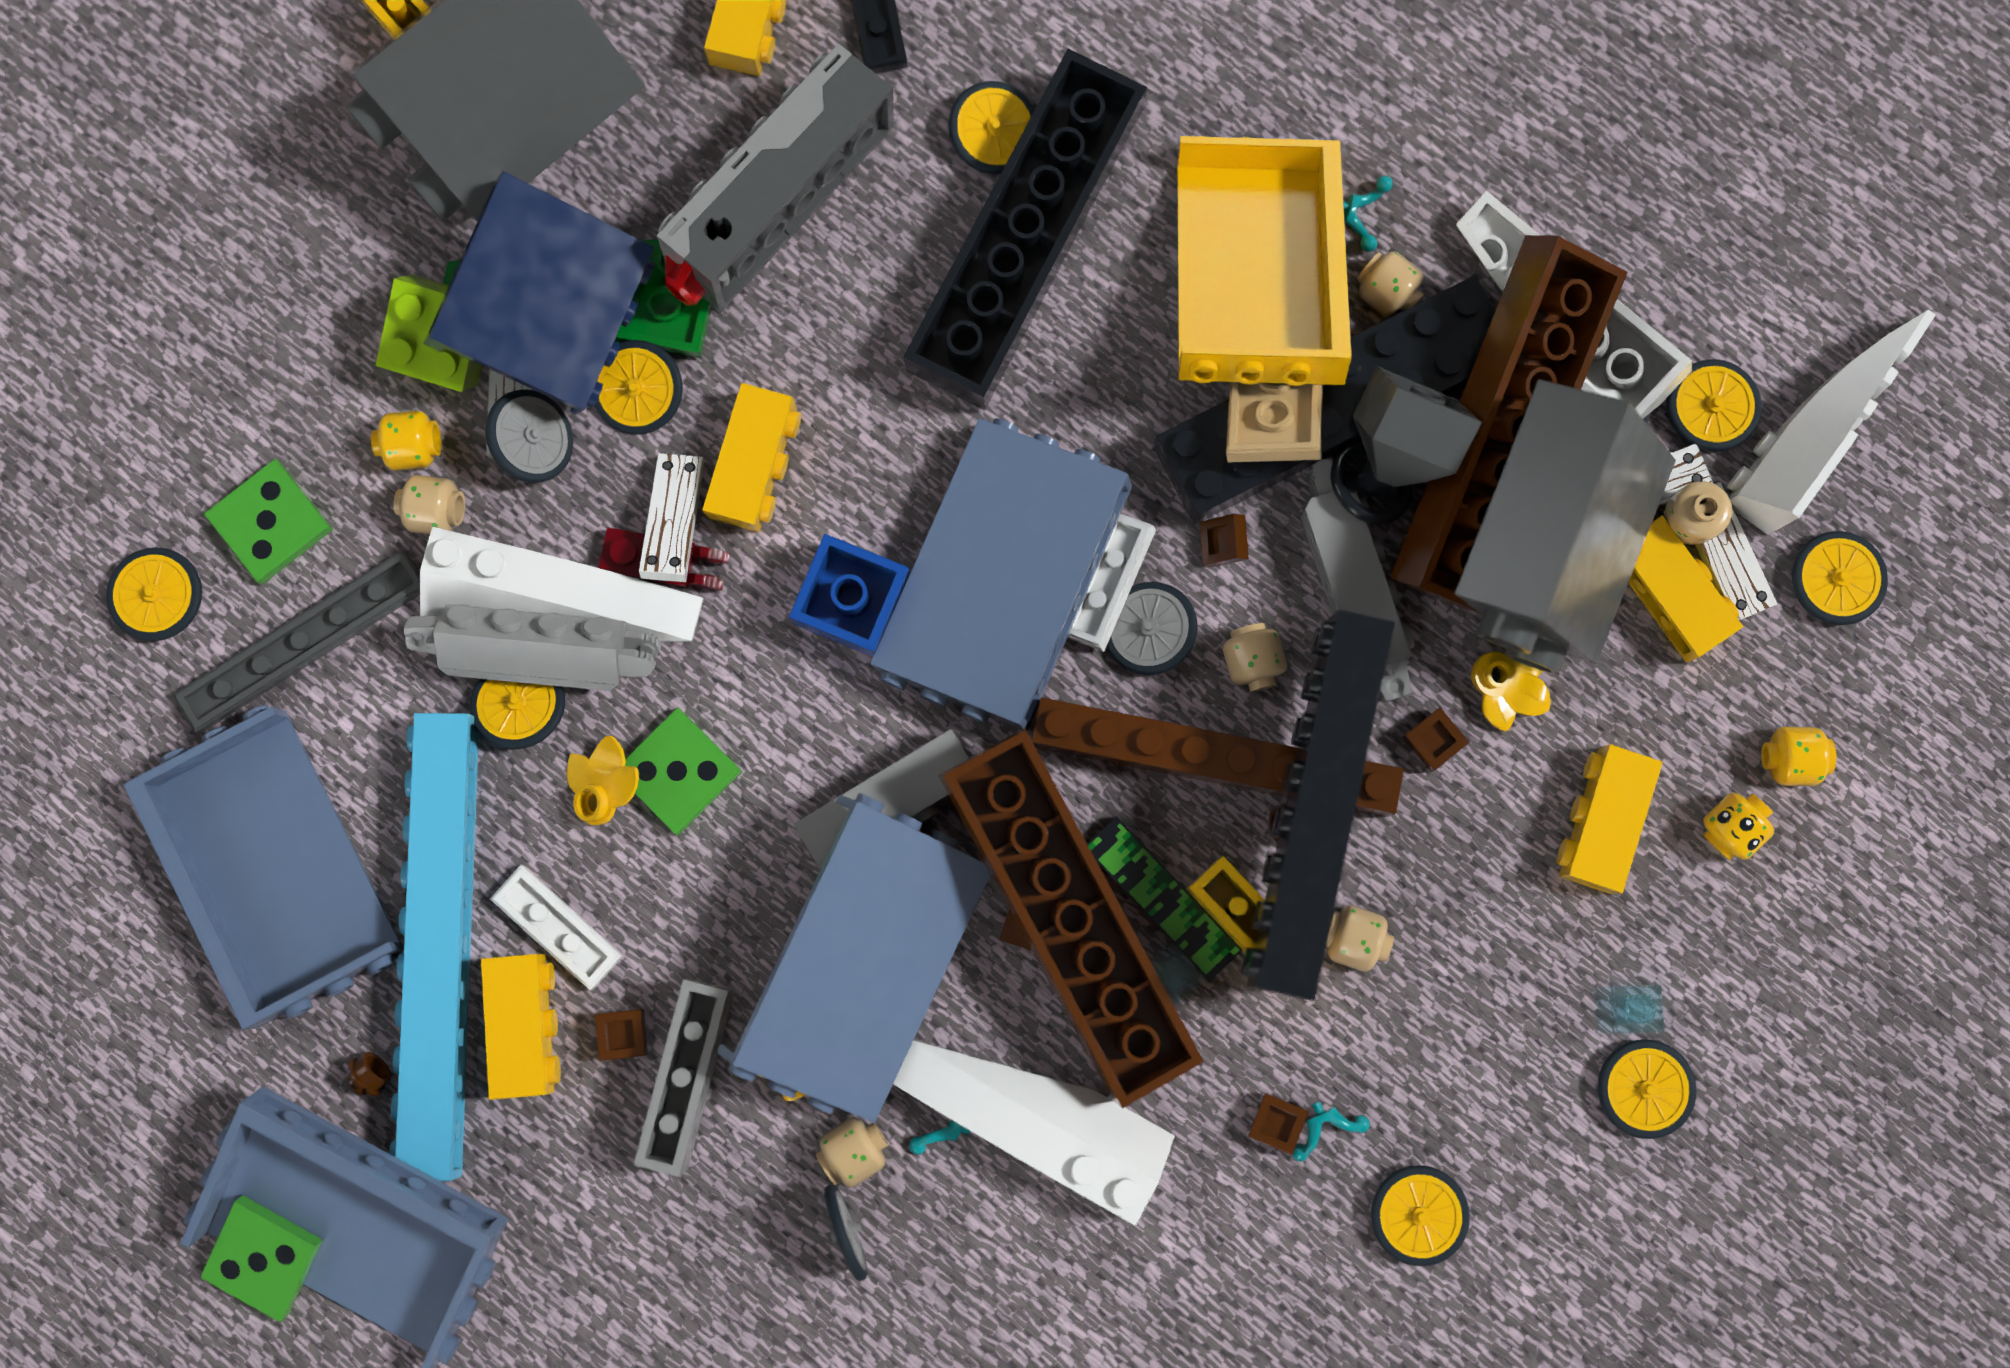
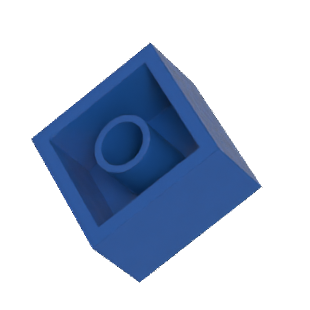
[789,533,910,657]

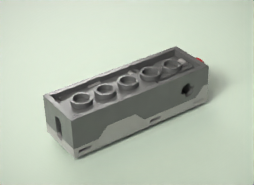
[657,43,894,313]

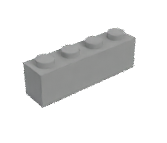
[793,729,969,870]
[633,979,735,1177]

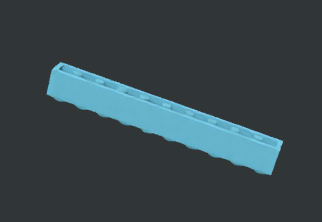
[389,713,479,1181]

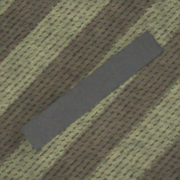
[173,549,420,734]

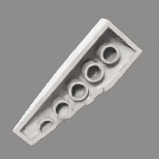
[1456,191,1692,418]
[1727,310,1936,535]
[420,527,703,642]
[893,1040,1175,1226]

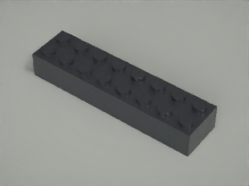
[903,48,1147,411]
[1153,275,1495,525]
[1241,609,1395,1001]

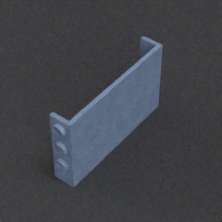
[870,418,1132,731]
[123,705,404,1030]
[717,793,991,1123]
[180,1086,509,1368]

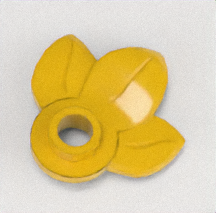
[1471,652,1551,731]
[567,735,639,825]

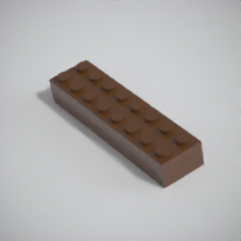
[1390,235,1628,614]
[938,730,1204,1109]

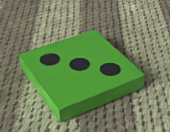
[204,459,333,585]
[625,707,743,836]
[200,1195,323,1323]

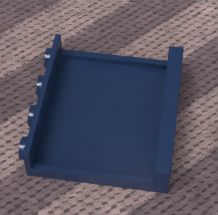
[423,171,655,415]

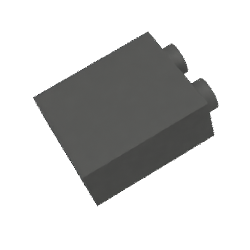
[344,0,645,222]
[1455,380,1676,675]

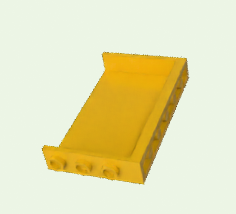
[1177,136,1351,386]

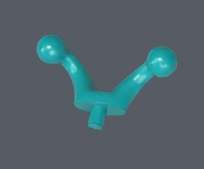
[1343,175,1393,252]
[1292,1101,1370,1162]
[908,1120,970,1155]

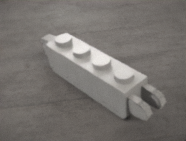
[1300,459,1414,703]
[404,604,662,691]

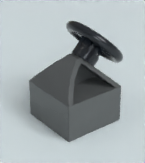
[1330,366,1482,525]

